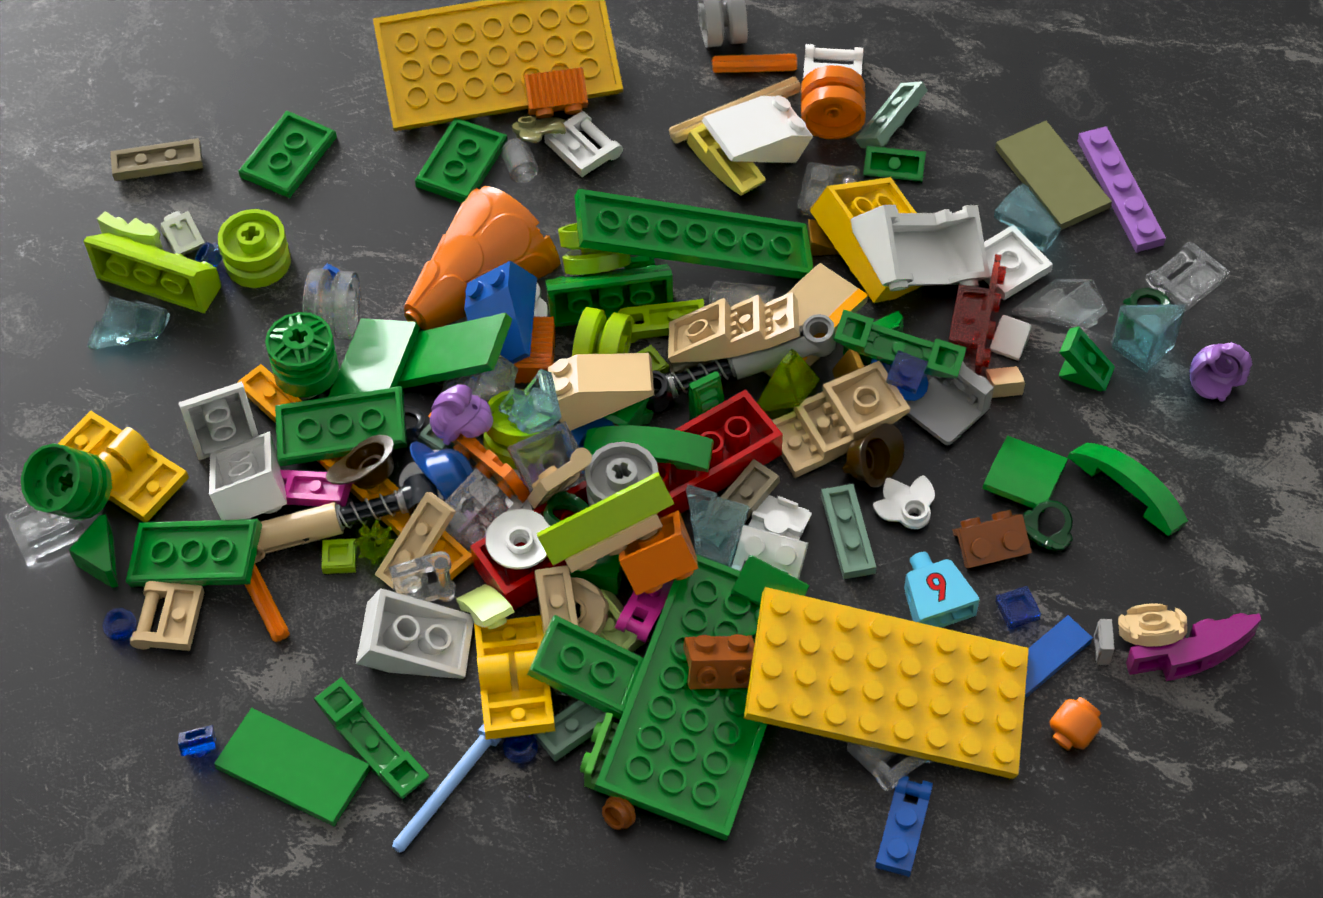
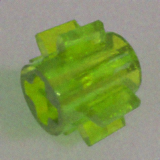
[353,521,396,564]

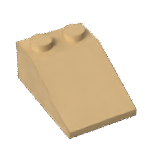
[548,353,654,432]

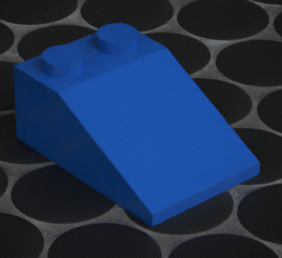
[464,260,537,377]

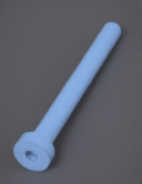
[392,724,502,853]

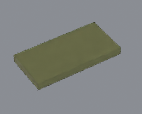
[995,121,1112,231]

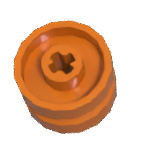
[801,65,866,139]

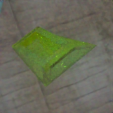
[757,349,821,411]

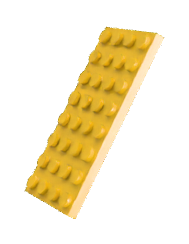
[373,0,623,132]
[744,587,1029,779]

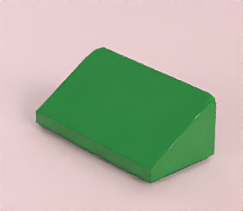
[863,146,926,182]
[731,555,809,606]

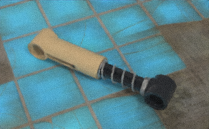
[255,473,439,563]

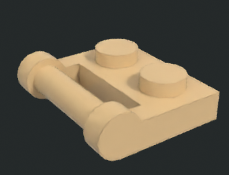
[527,448,592,509]
[130,581,204,651]

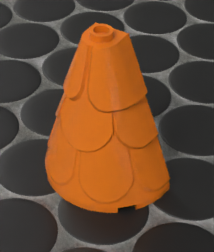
[404,186,560,330]

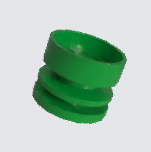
[265,312,339,398]
[21,443,112,520]

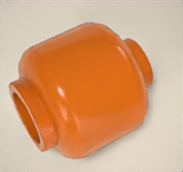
[1049,697,1102,750]

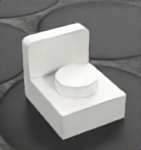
[160,211,205,255]

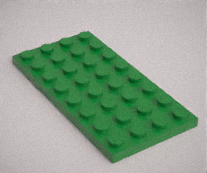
[594,554,807,841]

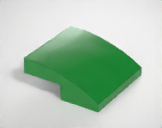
[982,436,1068,512]

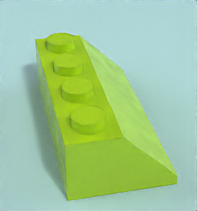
[84,233,222,314]

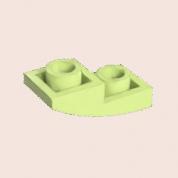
[97,211,163,250]
[456,584,515,629]

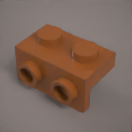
[952,510,1032,568]
[683,634,755,689]

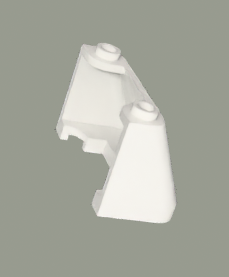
[851,205,990,291]

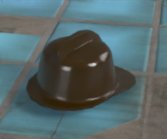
[842,423,905,488]
[326,435,394,490]

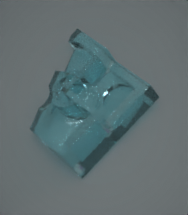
[994,184,1061,252]
[87,296,171,350]
[498,369,562,434]
[686,485,750,567]

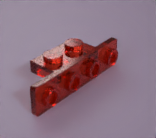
[949,254,1007,376]

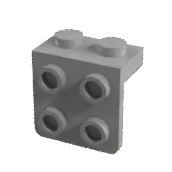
[906,361,994,445]

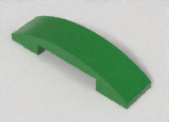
[834,309,966,379]
[583,425,714,472]
[1067,443,1188,536]
[314,677,429,799]

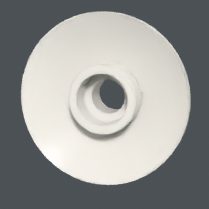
[486,509,550,569]

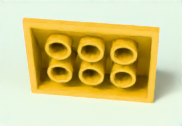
[810,177,921,303]

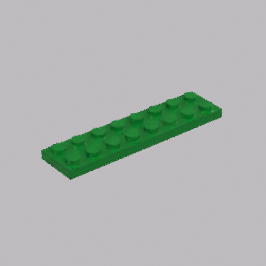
[574,189,813,279]

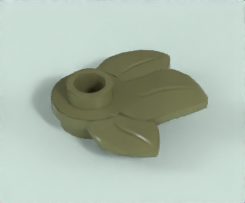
[512,116,566,143]

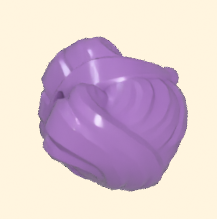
[1190,342,1252,401]
[430,384,494,445]

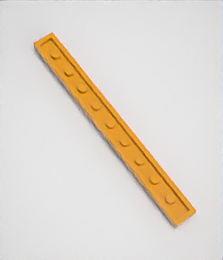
[237,364,473,582]

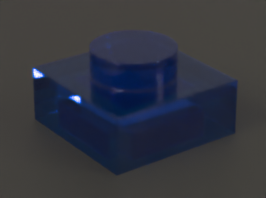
[885,350,928,394]
[995,585,1041,629]
[178,725,216,758]

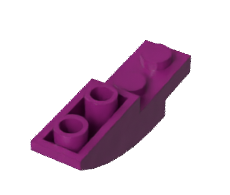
[1126,613,1261,681]

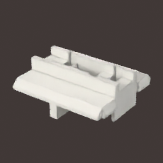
[748,495,812,540]

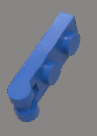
[875,774,933,877]

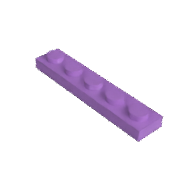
[1078,126,1166,252]

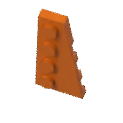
[428,413,531,503]

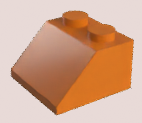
[619,510,698,596]

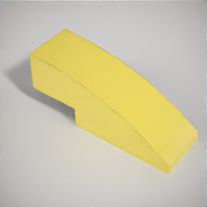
[687,124,766,196]

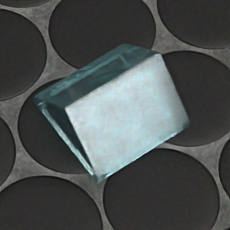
[1111,304,1185,372]

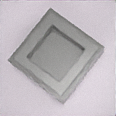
[1094,619,1114,665]

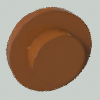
[602,797,636,830]

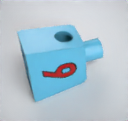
[904,552,980,628]

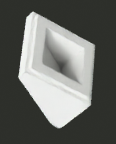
[989,315,1032,361]

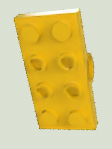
[58,411,189,522]
[474,615,555,740]

